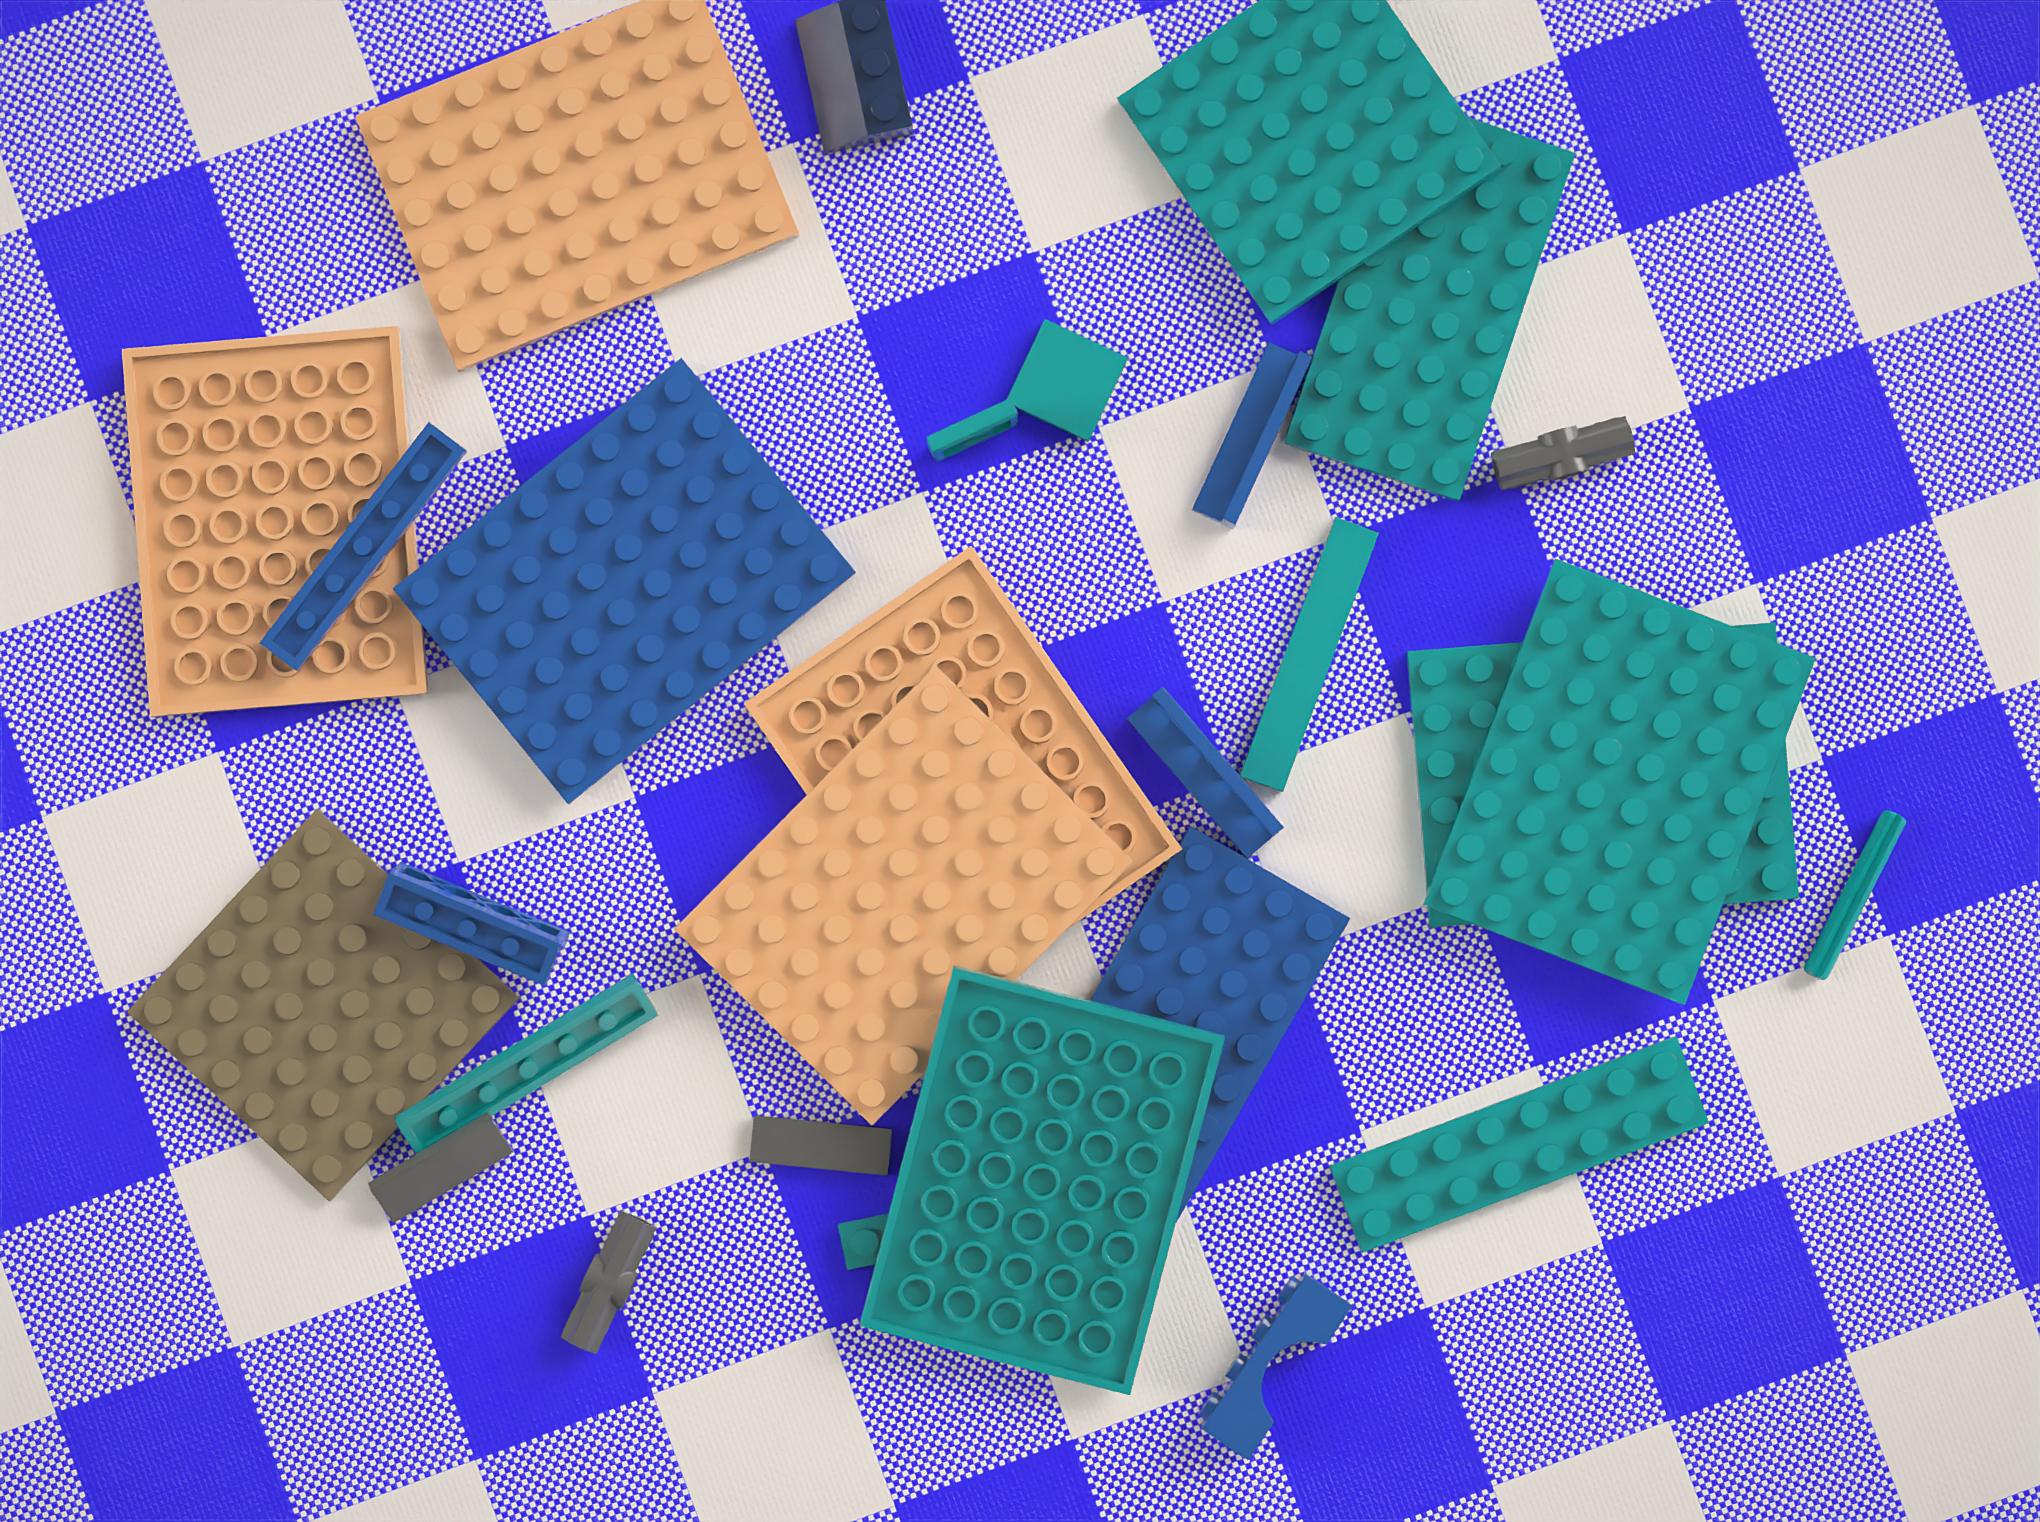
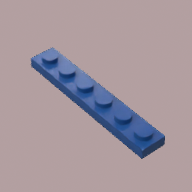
[259,422,467,672]

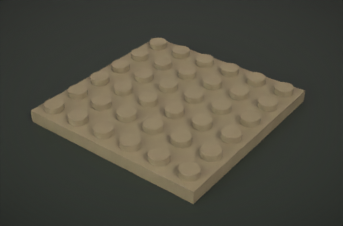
[127,809,521,1201]

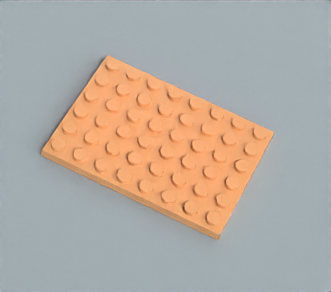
[355,0,799,372]
[122,326,429,717]
[743,546,1182,931]
[674,665,1134,1125]

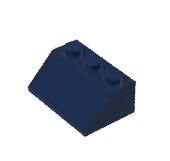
[795,0,914,154]

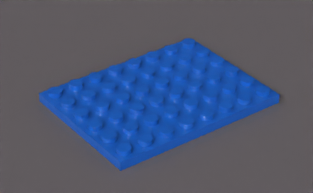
[393,358,856,805]

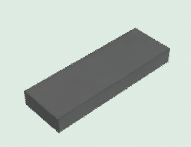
[368,1112,513,1223]
[749,1115,893,1176]

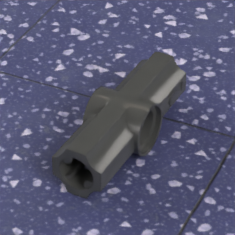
[1491,416,1636,491]
[561,1210,657,1354]

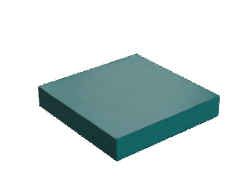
[1007,319,1128,442]
[926,398,1018,462]

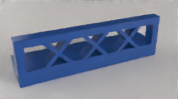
[1192,342,1312,529]
[1127,687,1284,859]
[373,862,571,986]

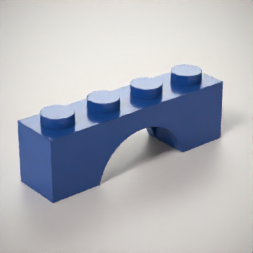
[1199,1272,1352,1460]

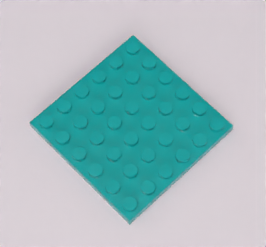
[1117,0,1501,325]

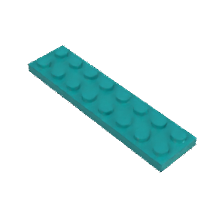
[1329,1036,1709,1253]

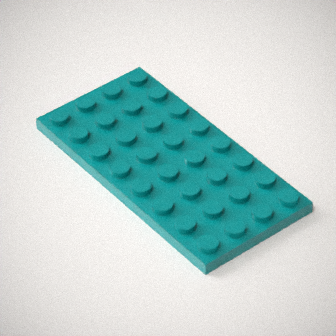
[1284,117,1575,502]

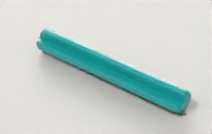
[1804,810,1906,980]

